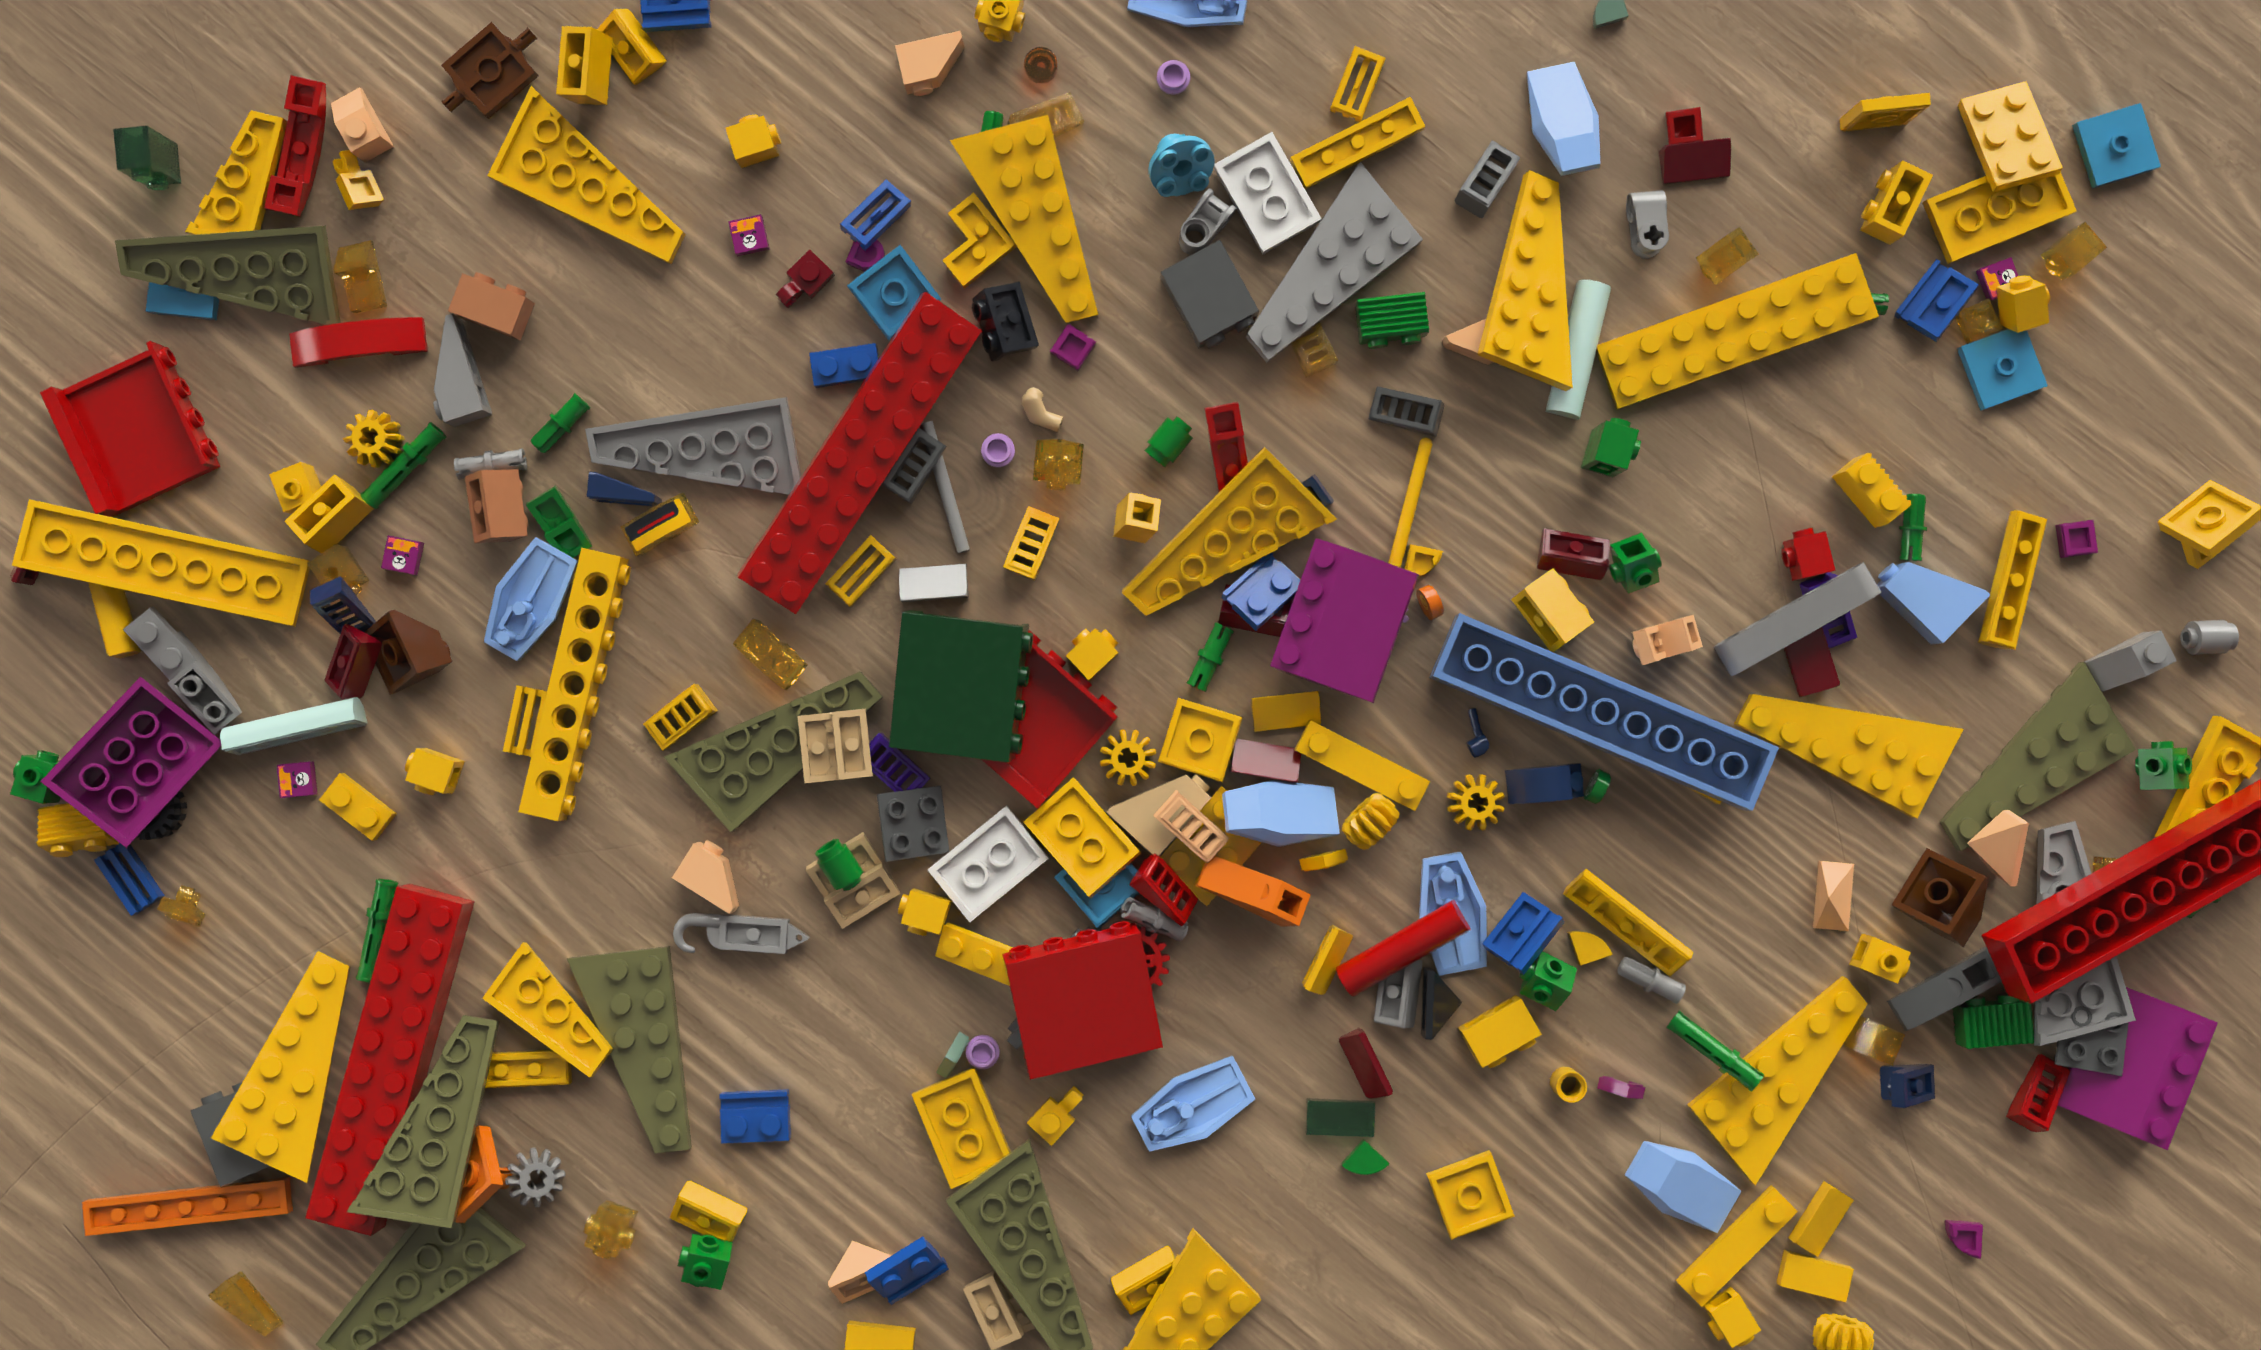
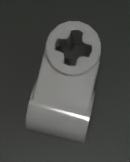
[1179,188,1237,256]
[1626,190,1669,259]

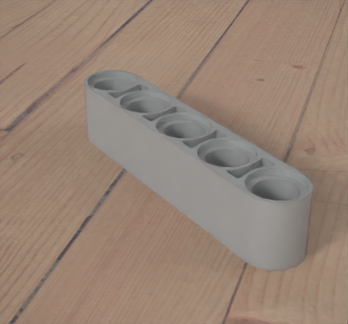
[1713,562,1882,676]

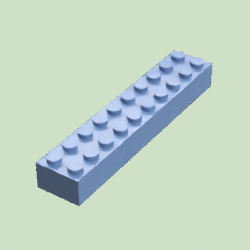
[1429,613,1779,811]

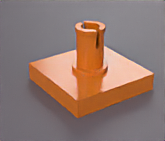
[455,1125,513,1223]

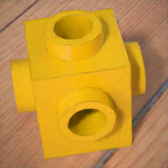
[974,0,1026,42]

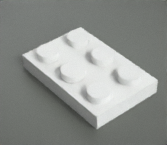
[1213,132,1322,255]
[928,806,1049,922]

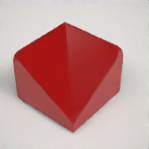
[1665,107,1703,145]

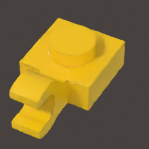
[332,150,384,210]
[1027,1086,1084,1146]

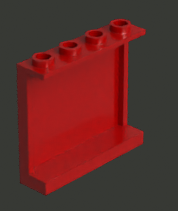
[40,341,220,517]
[981,630,1118,809]
[1002,921,1163,1080]

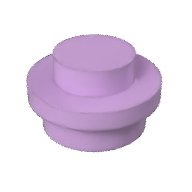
[1157,60,1190,95]
[981,433,1015,467]
[966,1035,1000,1069]

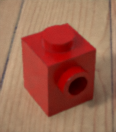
[1781,527,1836,581]

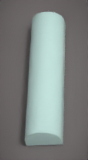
[1545,280,1611,420]
[220,697,367,755]

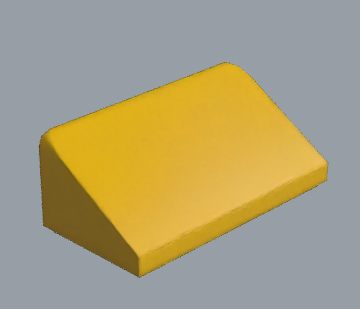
[597,9,667,85]
[1250,691,1321,732]
[1302,925,1353,995]
[669,1181,747,1242]
[1788,1181,1854,1257]
[1111,1246,1176,1315]

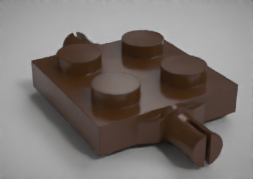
[441,22,539,119]

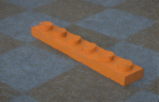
[82,1177,293,1236]

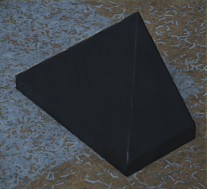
[1421,967,1462,1040]

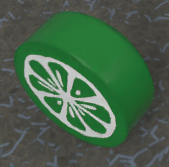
[1584,769,1611,804]

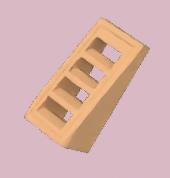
[1153,790,1229,863]

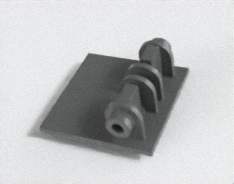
[877,786,949,862]
[2054,1006,2128,1076]

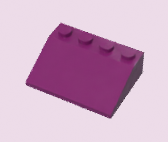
[1270,538,1419,703]
[40,677,221,848]
[2058,987,2218,1150]

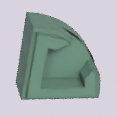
[1593,0,1629,29]
[936,1031,970,1078]

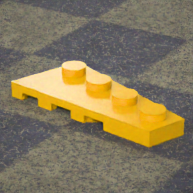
[185,110,287,235]
[2154,716,2261,837]
[482,942,613,1078]

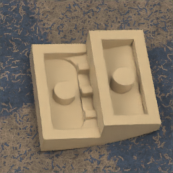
[797,709,873,784]
[806,832,900,929]
[963,1270,1035,1350]

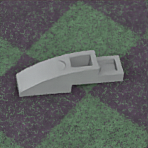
[123,606,242,735]

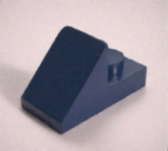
[1880,1064,1935,1108]

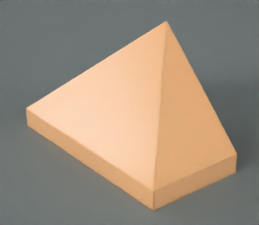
[1967,810,2029,886]
[1813,861,1854,931]
[828,1241,891,1304]

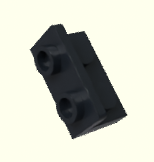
[972,282,1039,362]

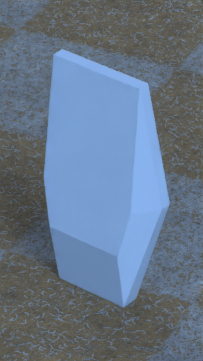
[1127,0,1248,27]
[1527,62,1601,176]
[484,537,578,661]
[1222,780,1340,847]
[1419,852,1487,976]
[1131,1056,1255,1152]
[1625,1141,1741,1233]

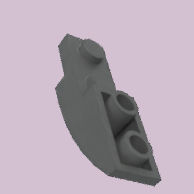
[1887,946,2002,1031]

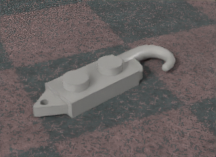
[673,913,810,954]

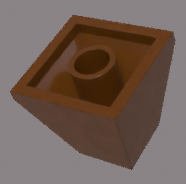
[365,610,453,695]
[1892,848,1988,948]

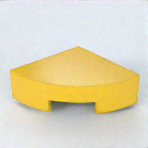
[1404,544,1443,577]
[1299,849,1348,872]
[1567,931,1612,966]

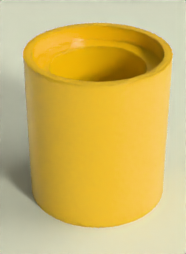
[1550,1067,1587,1103]

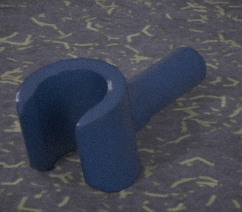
[1466,708,1489,758]

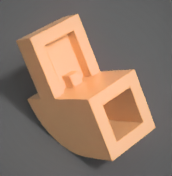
[1632,615,1703,665]

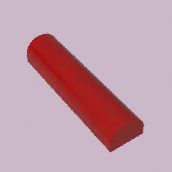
[1336,900,1471,997]

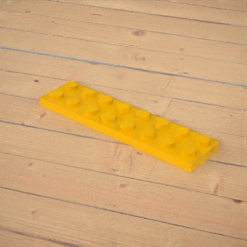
[1596,253,1879,410]
[12,499,312,627]

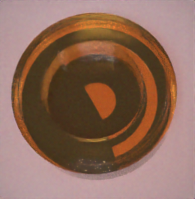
[1024,47,1058,83]

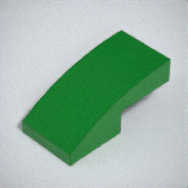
[526,485,592,558]

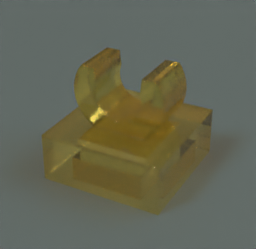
[1955,298,2003,344]
[157,885,206,927]

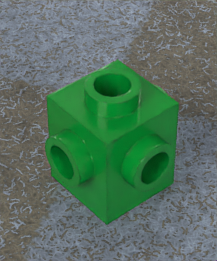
[1609,533,1662,594]
[2135,741,2192,790]
[10,750,61,804]
[1519,951,1577,1011]
[677,1234,733,1290]

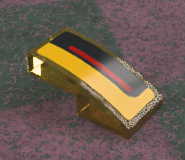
[620,493,699,556]

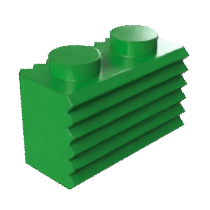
[1355,292,1429,349]
[1952,993,2034,1049]

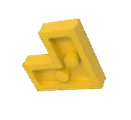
[942,192,1016,289]

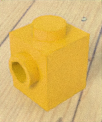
[725,115,781,168]
[1996,276,2050,333]
[269,462,321,514]
[1113,493,1161,543]
[1066,628,1119,681]
[405,748,465,795]
[898,888,952,936]
[1849,934,1911,984]
[1703,1286,1761,1348]

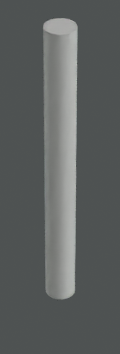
[920,421,970,553]

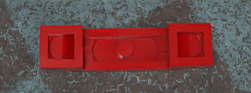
[264,75,326,217]
[289,317,428,368]
[1204,402,1248,492]

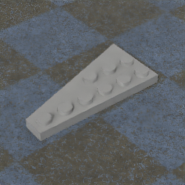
[1246,162,1423,363]
[585,397,801,495]
[2034,821,2136,1046]

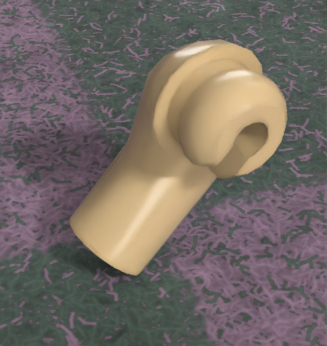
[1022,388,1063,432]

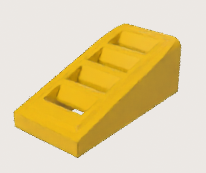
[1003,506,1060,581]
[643,684,718,751]

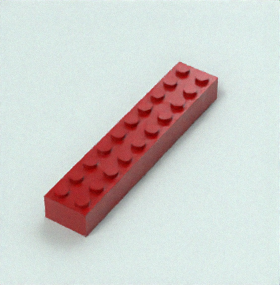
[737,292,982,614]
[1981,779,2261,1004]
[305,884,475,1236]

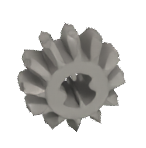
[505,1147,565,1207]

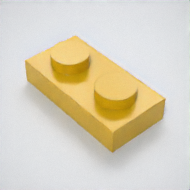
[319,773,397,841]

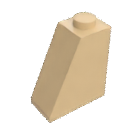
[1107,774,1211,856]

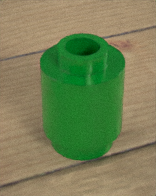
[1144,416,1193,467]
[815,839,863,891]

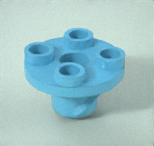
[1148,134,1215,197]

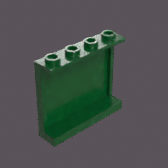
[889,610,1033,763]

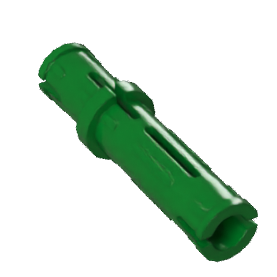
[360,422,447,509]
[356,878,398,983]
[1666,1010,1765,1092]

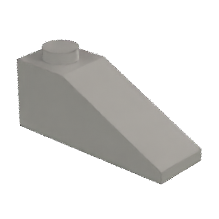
[433,314,493,427]

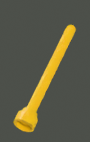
[1388,437,1433,568]

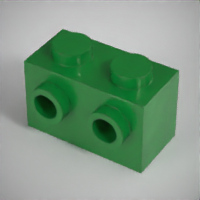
[1581,418,1641,478]

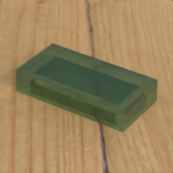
[1305,1098,1375,1137]

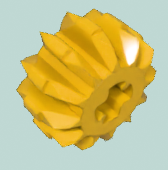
[343,410,405,468]
[1100,729,1156,786]
[1447,774,1505,831]
[1342,793,1400,850]
[1812,1313,1874,1350]

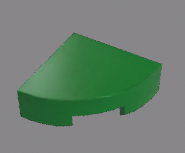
[1341,1139,1390,1175]

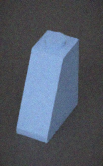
[1877,562,1990,644]

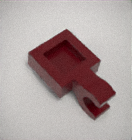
[776,249,835,308]

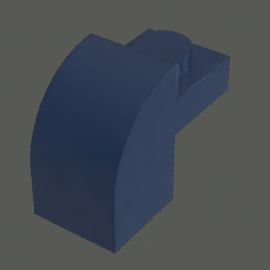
[1505,763,1584,804]

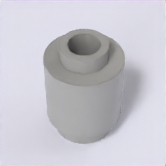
[2180,620,2239,655]

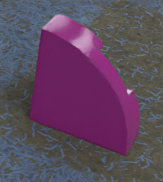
[1597,1076,1646,1099]
[1945,1220,1983,1259]

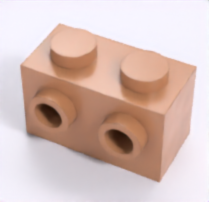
[448,272,535,341]
[465,469,528,543]

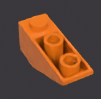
[1196,856,1311,927]

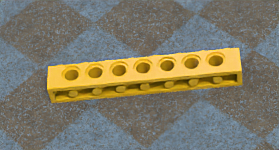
[518,547,631,821]

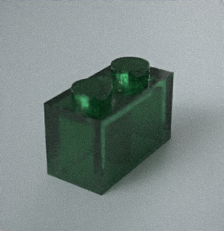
[113,126,181,190]

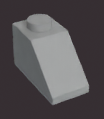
[2084,630,2177,692]

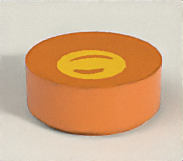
[1416,585,1444,620]

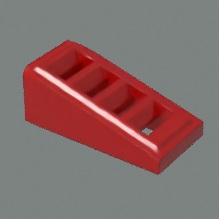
[1129,853,1199,926]
[2006,1054,2071,1132]

